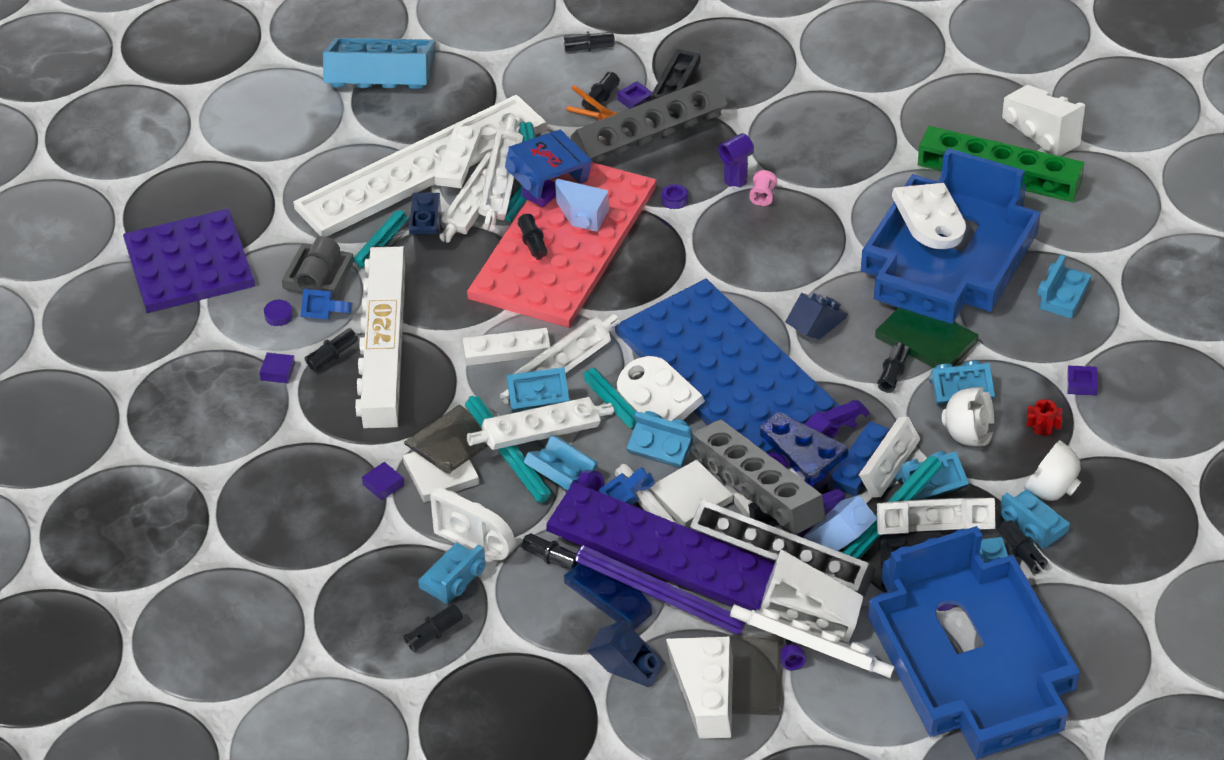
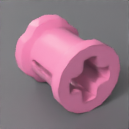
[749,170,778,206]

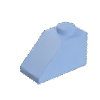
[555,179,609,232]
[802,495,877,551]

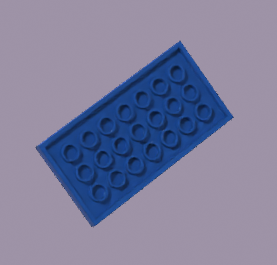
[615,278,840,453]

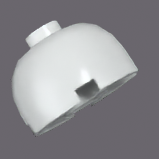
[942,387,994,446]
[1024,440,1081,501]

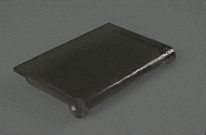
[404,404,488,474]
[720,634,784,715]

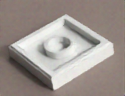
[403,438,479,502]
[649,460,733,528]

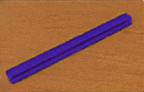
[575,546,746,635]

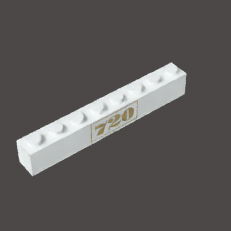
[356,246,406,428]

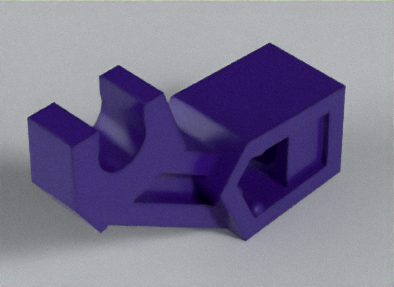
[798,400,870,452]

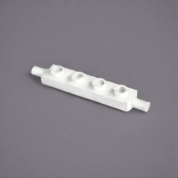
[478,117,523,231]
[440,152,491,243]
[500,314,620,404]
[467,397,614,450]
[730,604,894,678]

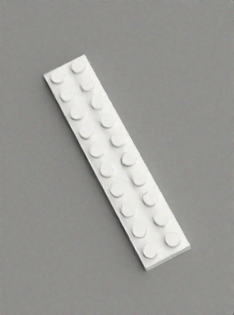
[293,95,547,236]

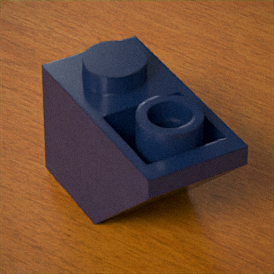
[409,192,442,235]
[785,292,848,340]
[587,620,665,687]

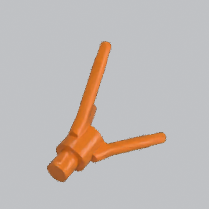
[566,85,617,121]

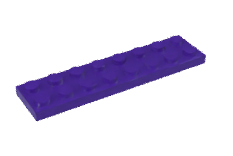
[546,482,775,611]

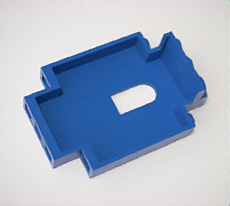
[861,148,1041,324]
[868,526,1080,759]

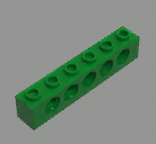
[918,126,1084,202]

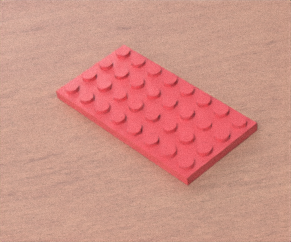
[467,162,656,328]

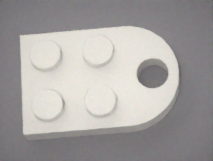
[892,183,966,249]
[617,356,705,421]
[430,486,515,560]

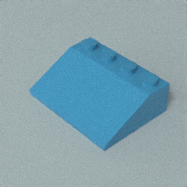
[323,38,436,89]

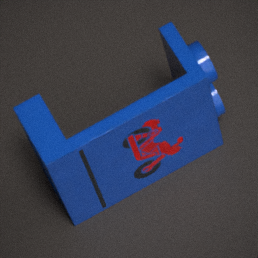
[505,129,592,199]

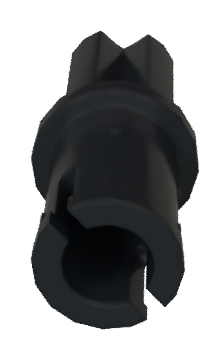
[564,31,615,52]
[581,72,620,111]
[517,214,548,260]
[304,328,358,372]
[877,342,910,393]
[999,520,1048,574]
[521,533,579,572]
[403,604,463,652]

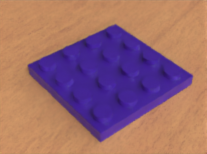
[123,208,255,313]

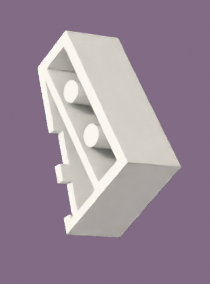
[1002,85,1085,156]
[760,549,863,643]
[666,636,733,739]

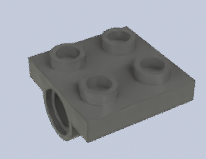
[282,236,354,298]

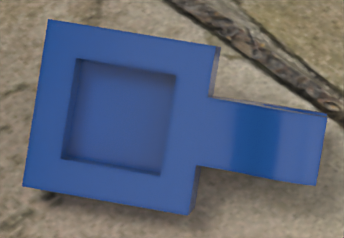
[300,289,353,320]
[599,467,656,505]

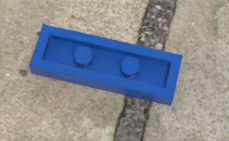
[832,421,890,496]

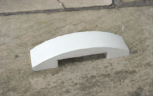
[877,498,995,534]

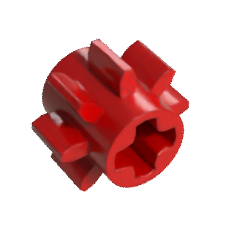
[1026,399,1063,436]

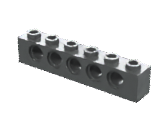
[570,76,728,164]
[691,419,825,535]
[690,499,876,598]

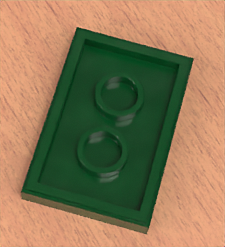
[875,307,979,368]

